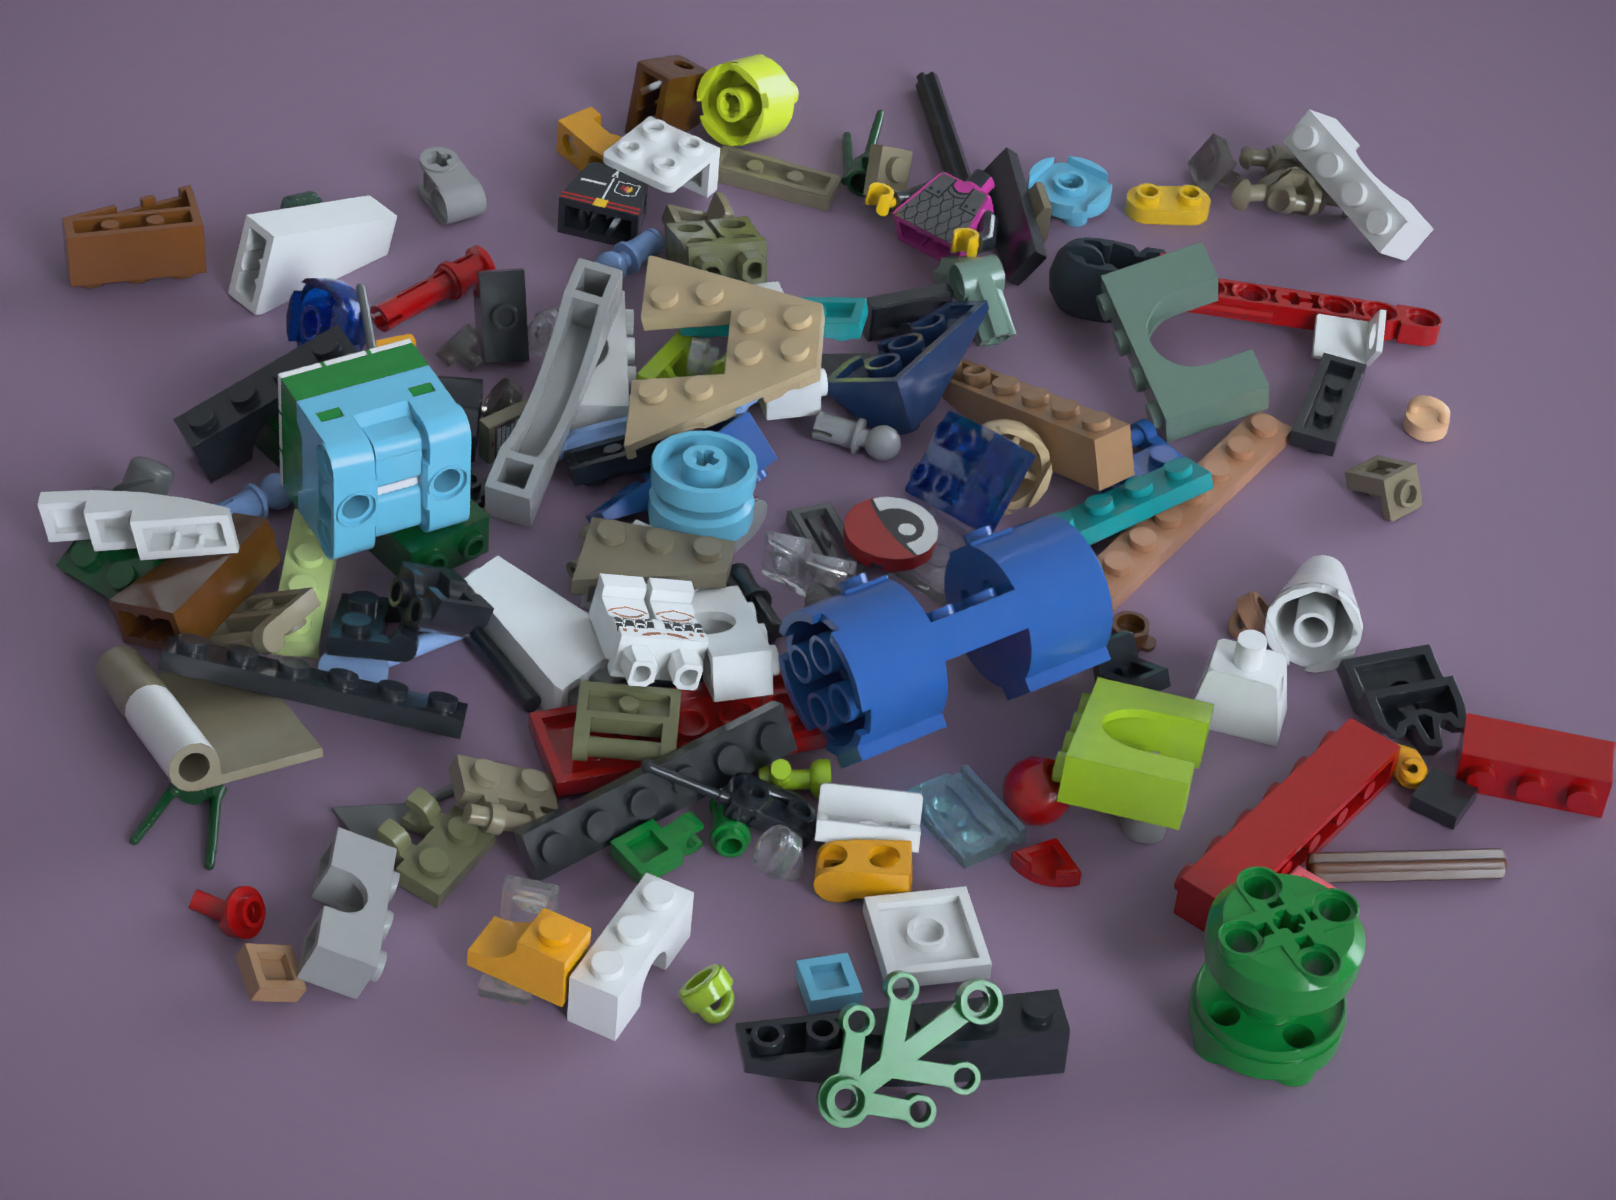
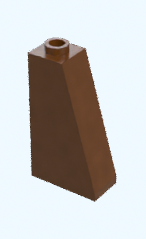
[108,513,282,651]

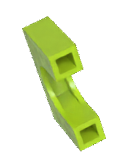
[1052,677,1215,830]

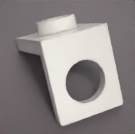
[1311,310,1386,367]

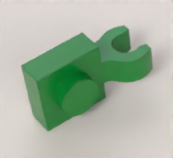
[610,811,704,884]

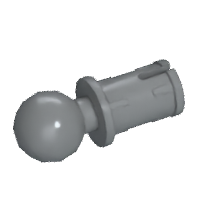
[812,411,901,461]

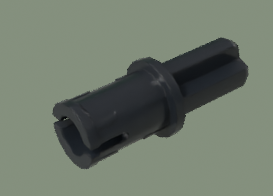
[726,563,783,644]

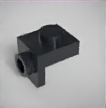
[1093,630,1171,691]

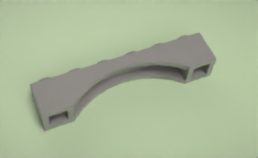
[484,257,623,528]

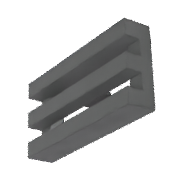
[786,502,866,584]

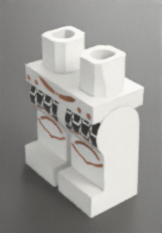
[589,573,709,690]

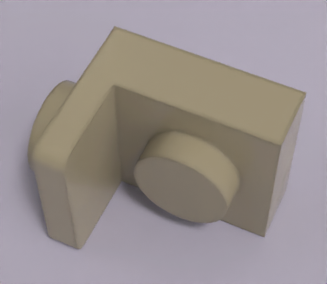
[863,144,913,196]
[1345,455,1423,521]

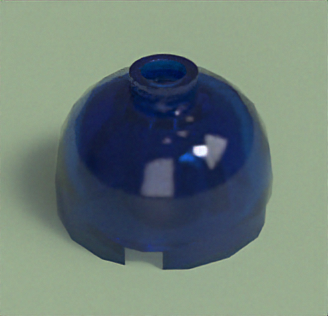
[286,278,372,351]

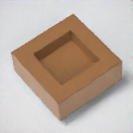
[235,943,307,1002]

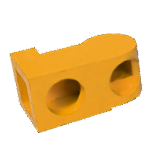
[556,106,622,171]
[813,839,913,903]

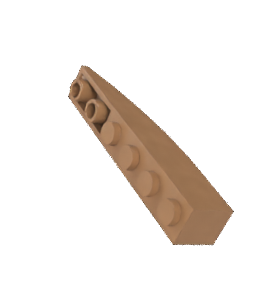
[942,358,1135,491]

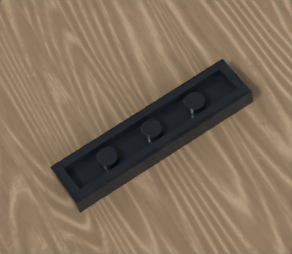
[983,147,1047,286]

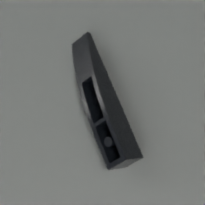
[735,989,1070,1087]

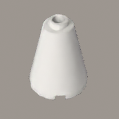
[1264,555,1363,673]

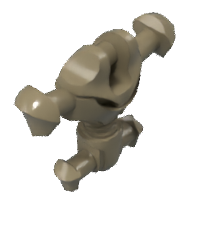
[1230,145,1348,218]

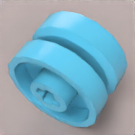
[648,431,758,541]

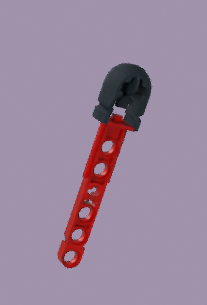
[1049,237,1442,346]

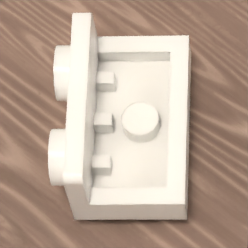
[815,782,923,853]

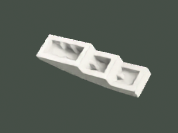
[38,490,239,560]

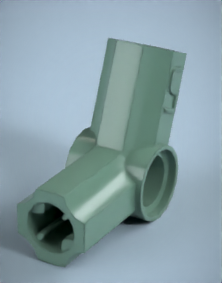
[933,254,1016,348]

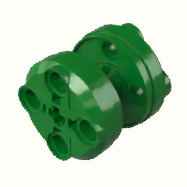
[1188,866,1366,1087]

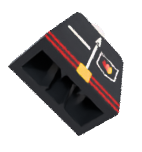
[557,162,648,245]

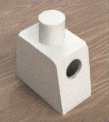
[1192,630,1287,747]

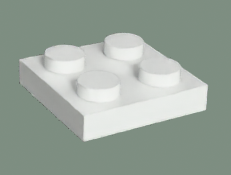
[862,886,992,989]

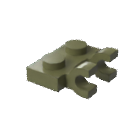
[375,786,497,909]

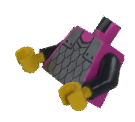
[864,169,998,262]

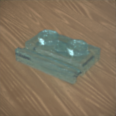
[907,764,1027,869]

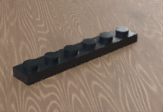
[158,633,468,739]
[513,701,798,882]

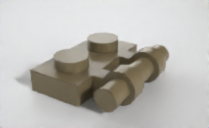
[448,754,558,835]

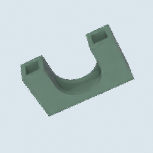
[1096,242,1269,443]

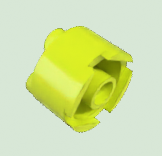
[697,54,798,146]

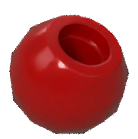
[1002,756,1070,827]

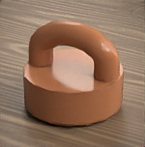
[1228,590,1269,640]

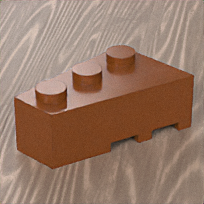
[62,185,207,288]

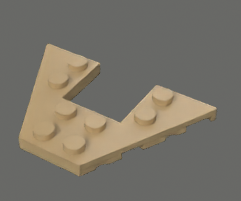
[624,256,825,459]

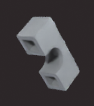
[296,827,400,1000]

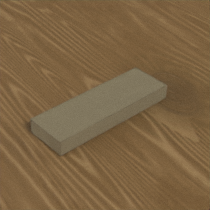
[718,144,842,212]

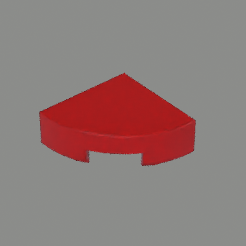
[1010,838,1082,888]

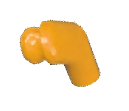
[1394,743,1429,789]

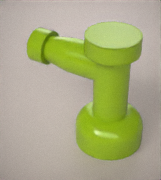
[758,758,831,799]

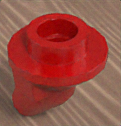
[189,886,266,939]

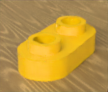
[1125,183,1211,226]

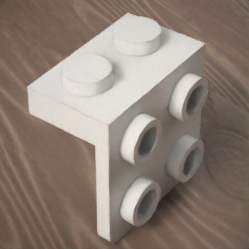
[603,116,720,198]

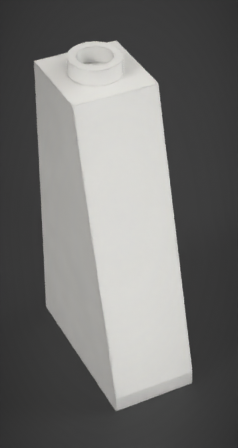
[228,195,397,315]
[464,556,624,710]

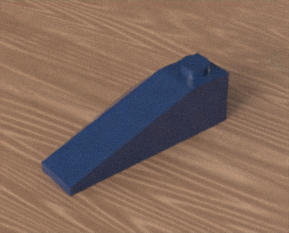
[827,300,989,435]

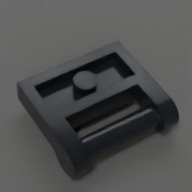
[327,591,419,662]

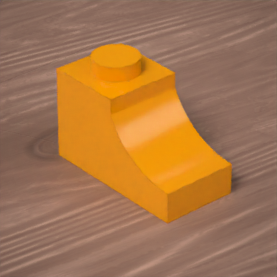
[467,908,592,1007]

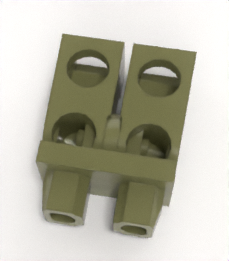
[665,216,767,284]

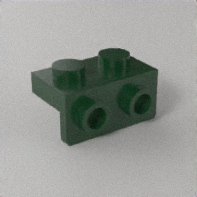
[56,539,168,600]

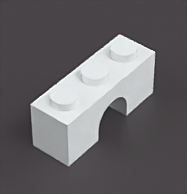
[692,585,780,702]
[567,873,694,1041]

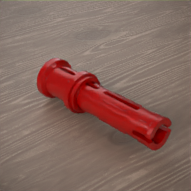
[370,245,496,332]

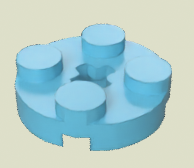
[1027,156,1112,227]

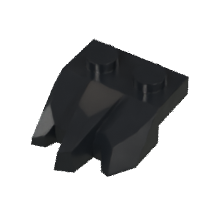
[1336,644,1467,756]

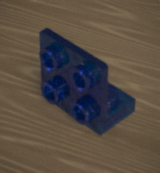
[905,410,1036,532]

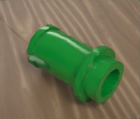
[709,798,751,858]

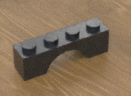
[173,324,358,483]

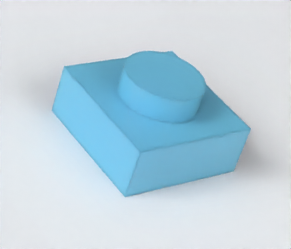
[795,953,863,1015]

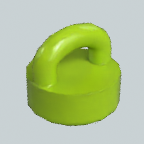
[679,964,735,1024]

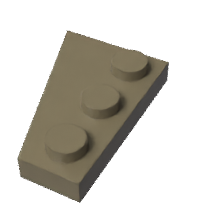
[571,517,736,595]

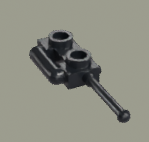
[641,759,816,849]

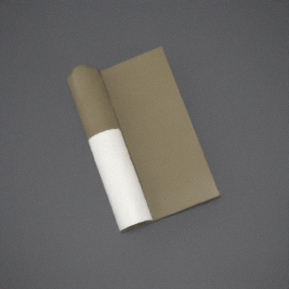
[96,645,324,792]

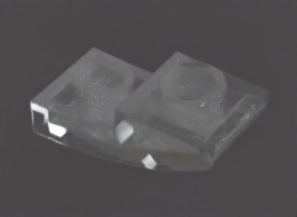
[762,531,857,602]

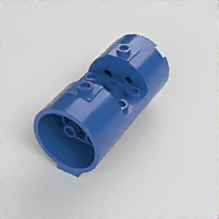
[779,515,1113,769]

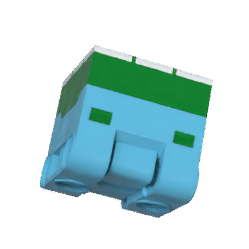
[278,338,471,560]

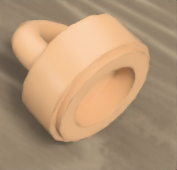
[1403,395,1450,442]

